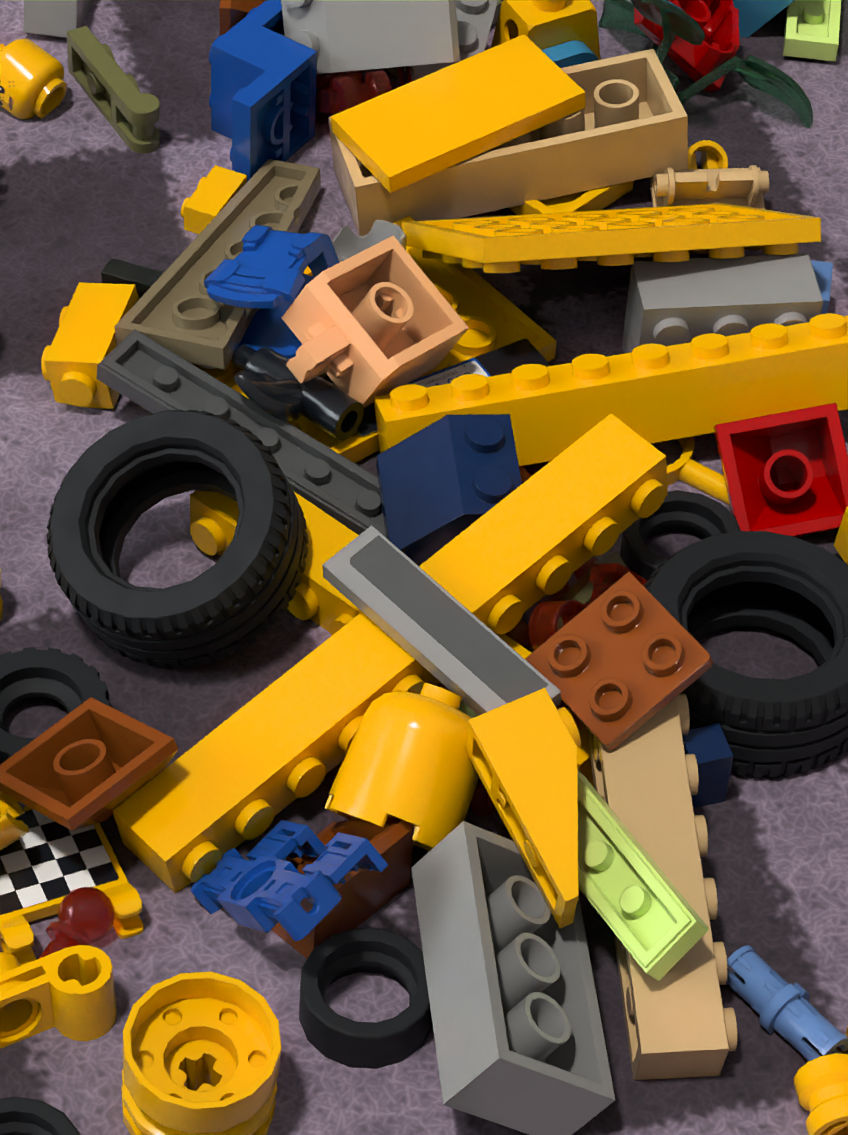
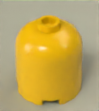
[324,683,480,851]

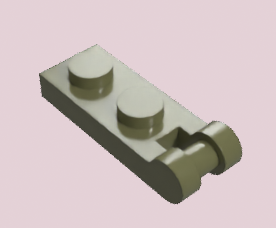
[67,26,161,154]

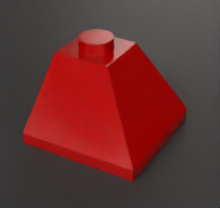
[714,403,848,537]

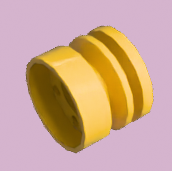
[121,972,281,1135]

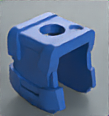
[204,225,340,359]

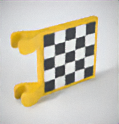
[0,806,144,966]

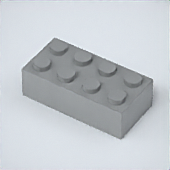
[411,821,615,1135]

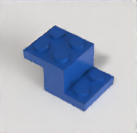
[209,0,317,182]

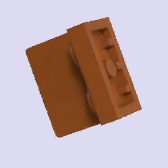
[525,572,713,750]

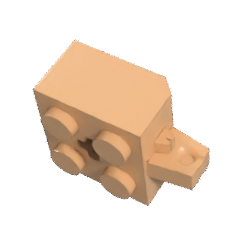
[281,235,469,408]

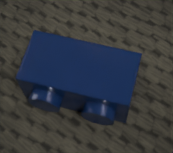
[682,723,734,808]

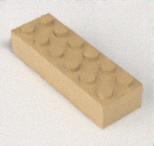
[328,49,688,236]

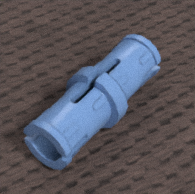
[725,945,848,1062]

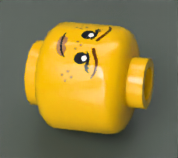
[0,38,67,120]

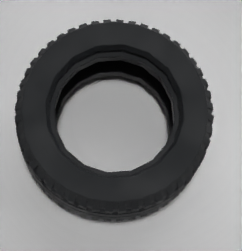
[46,410,308,669]
[644,531,848,777]

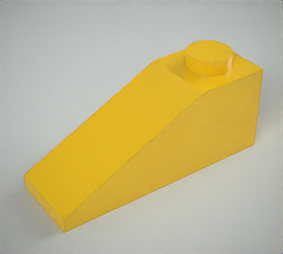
[465,688,581,928]

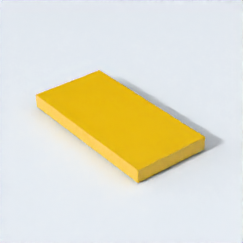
[331,34,586,193]

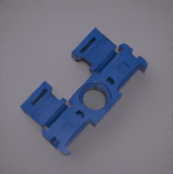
[190,820,388,941]

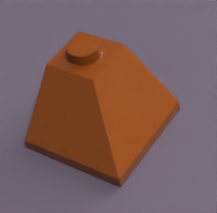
[0,697,178,831]

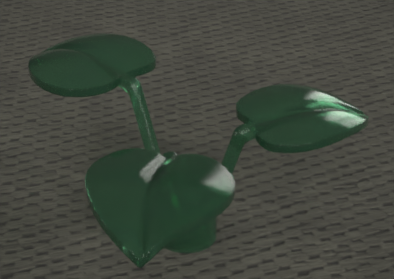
[598,0,813,129]

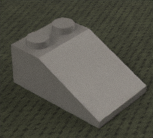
[281,0,461,74]

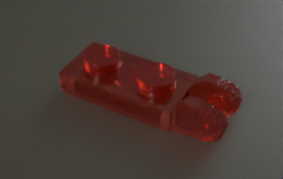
[316,70,392,113]

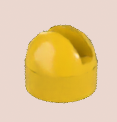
[685,140,728,170]

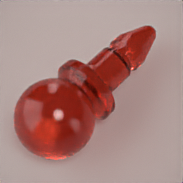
[38,887,115,959]

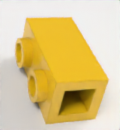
[41,282,139,409]

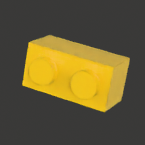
[180,165,247,234]

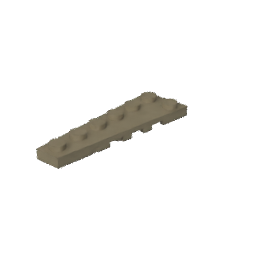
[114,159,321,370]

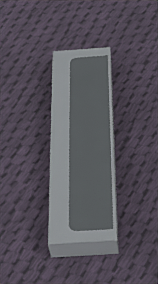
[322,525,561,716]

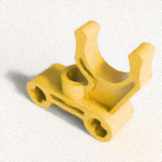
[0,945,117,1049]

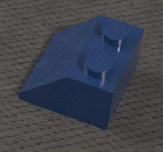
[376,414,522,562]

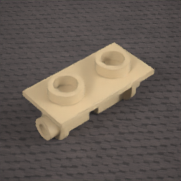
[649,165,769,209]

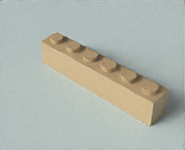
[586,694,737,1080]

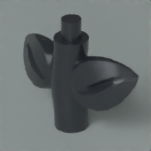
[232,344,364,441]

